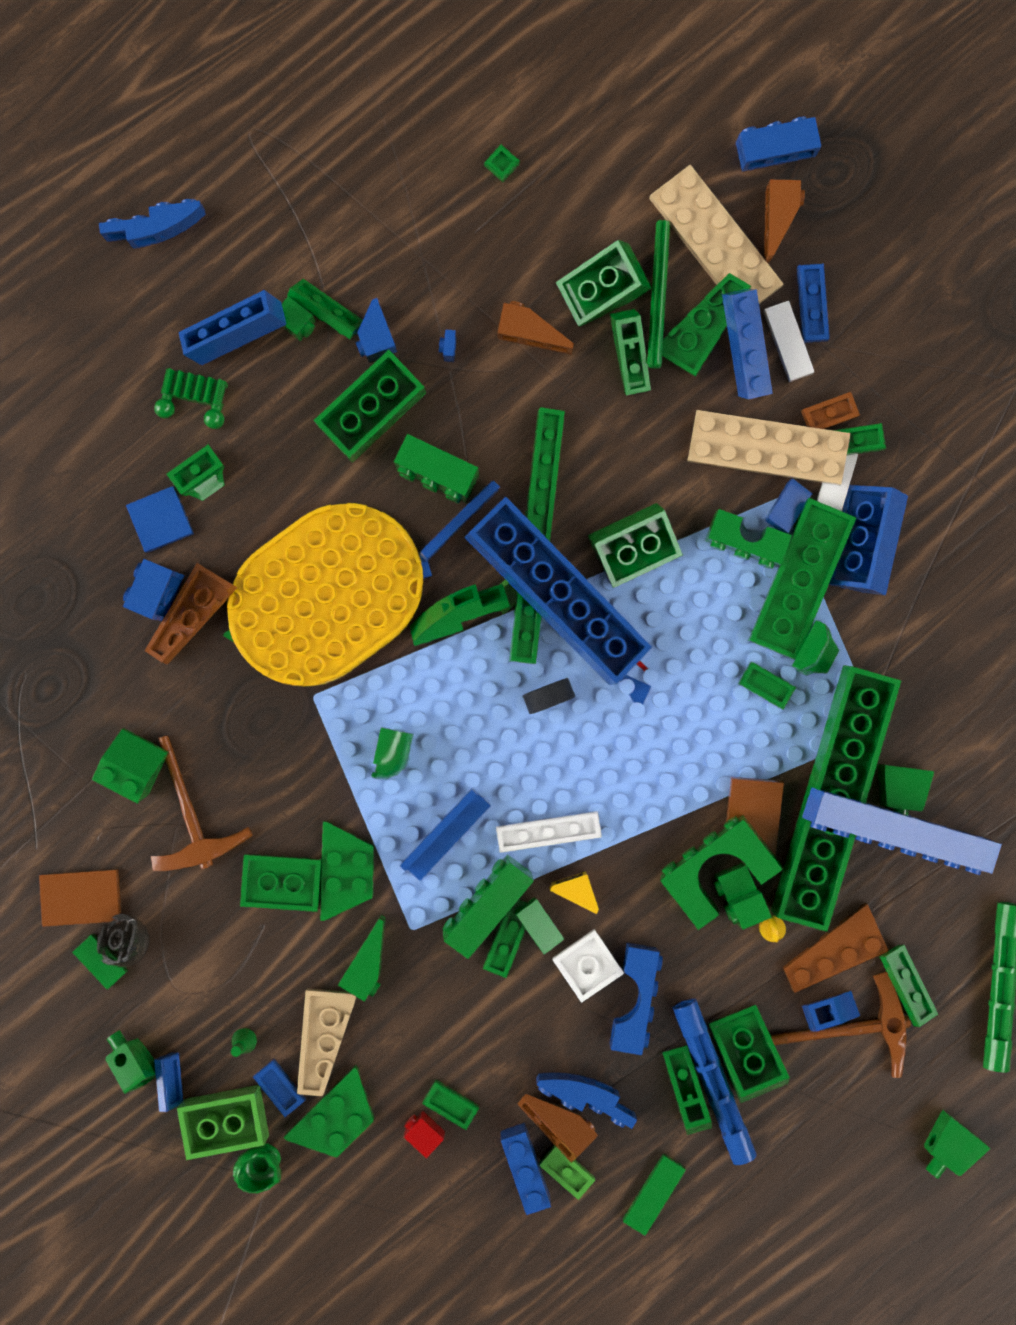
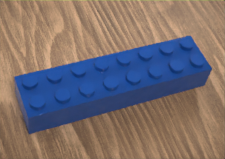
[464,497,652,685]

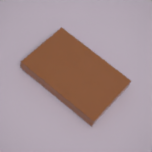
[726,777,784,856]
[39,869,122,927]

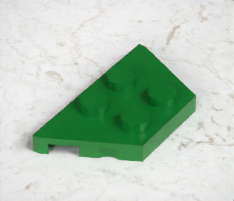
[320,821,374,921]
[284,1065,375,1158]

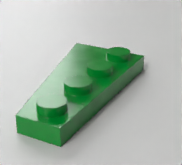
[662,273,751,377]

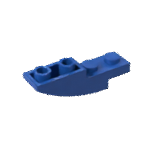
[99,199,206,249]
[536,1072,637,1129]

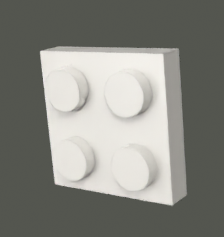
[552,929,624,1003]

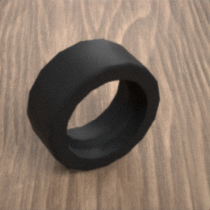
[523,678,575,714]

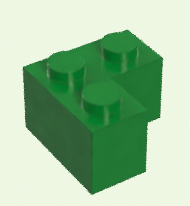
[713,862,772,930]

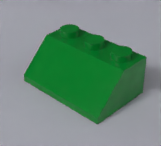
[587,503,683,588]

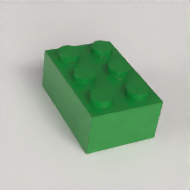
[394,434,479,504]

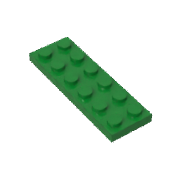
[748,498,856,660]

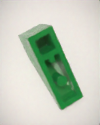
[610,309,651,396]
[338,915,386,1001]
[663,1046,712,1135]

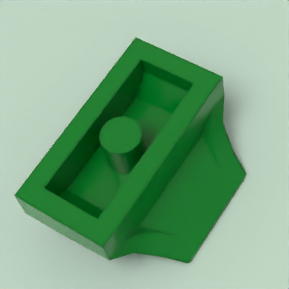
[167,444,225,501]
[792,620,839,676]

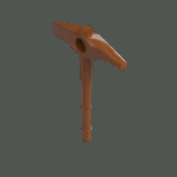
[151,735,253,871]
[770,971,911,1078]

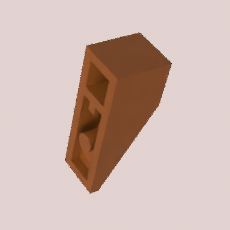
[764,179,805,264]
[497,301,574,355]
[517,1094,598,1163]

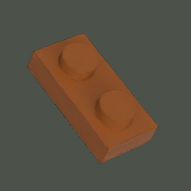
[801,392,860,429]

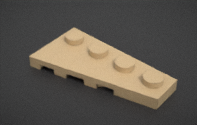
[297,988,356,1096]

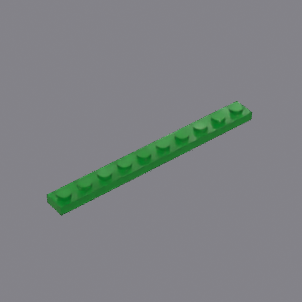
[509,407,565,664]

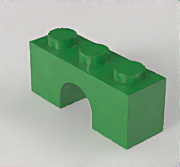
[705,509,792,569]

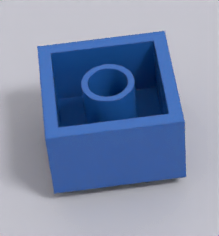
[123,559,185,621]

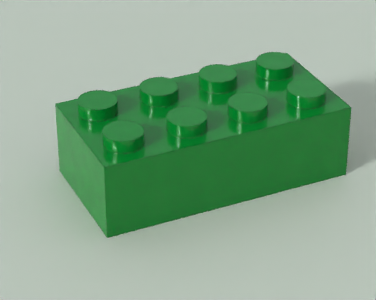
[313,350,426,463]

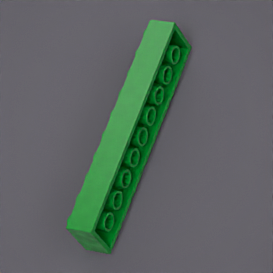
[771,665,901,932]

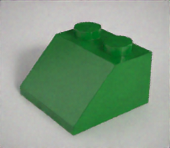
[92,728,169,804]

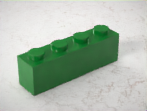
[442,854,534,959]

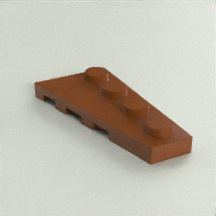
[145,563,238,665]
[782,903,888,993]

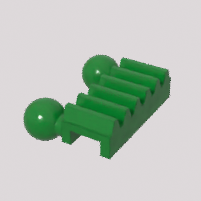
[154,368,228,429]

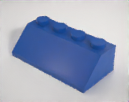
[829,485,908,595]

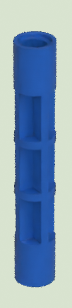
[672,999,757,1165]

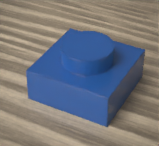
[439,330,457,362]

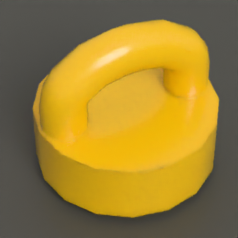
[759,915,786,942]

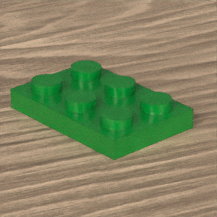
[240,854,322,912]

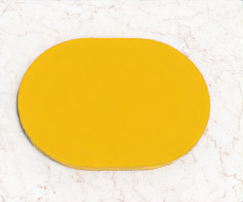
[227,503,423,687]

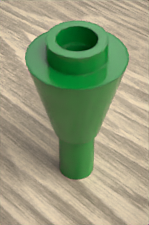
[231,1028,257,1057]

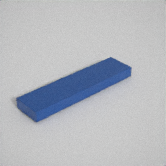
[420,480,500,562]

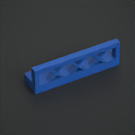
[400,787,491,881]

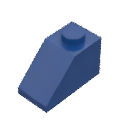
[356,298,397,363]

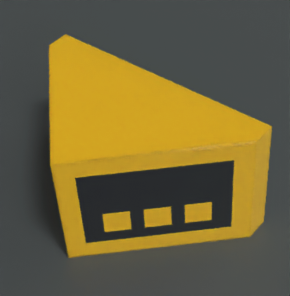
[549,871,599,914]

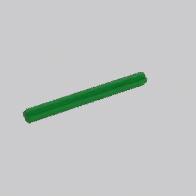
[647,220,670,369]

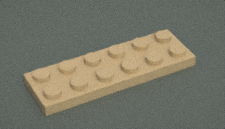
[649,165,783,304]
[688,410,851,486]

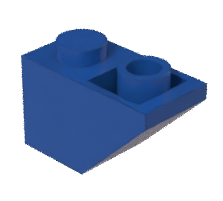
[802,991,860,1031]

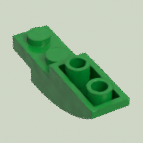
[410,584,510,646]

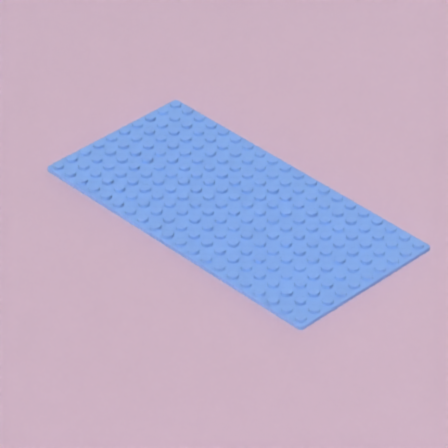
[313,498,853,930]

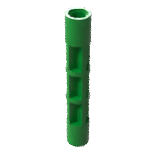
[983,902,1016,1073]

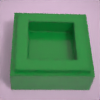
[484,144,520,182]

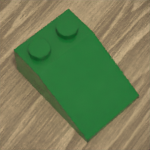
[556,240,652,327]
[709,1005,790,1103]

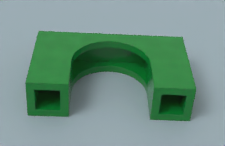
[660,815,783,930]

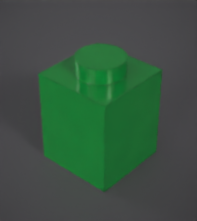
[282,296,316,341]

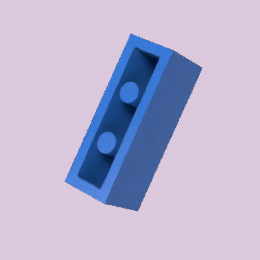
[736,116,821,172]
[501,1123,551,1215]

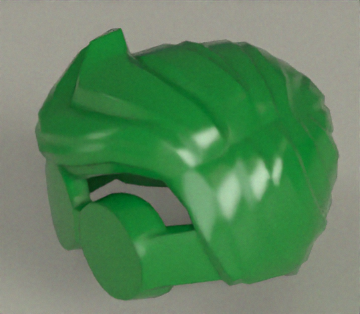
[233,1143,281,1194]

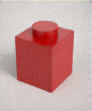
[403,1110,445,1159]

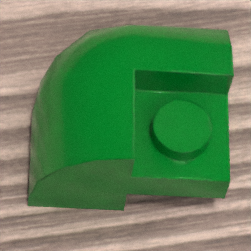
[371,727,414,779]

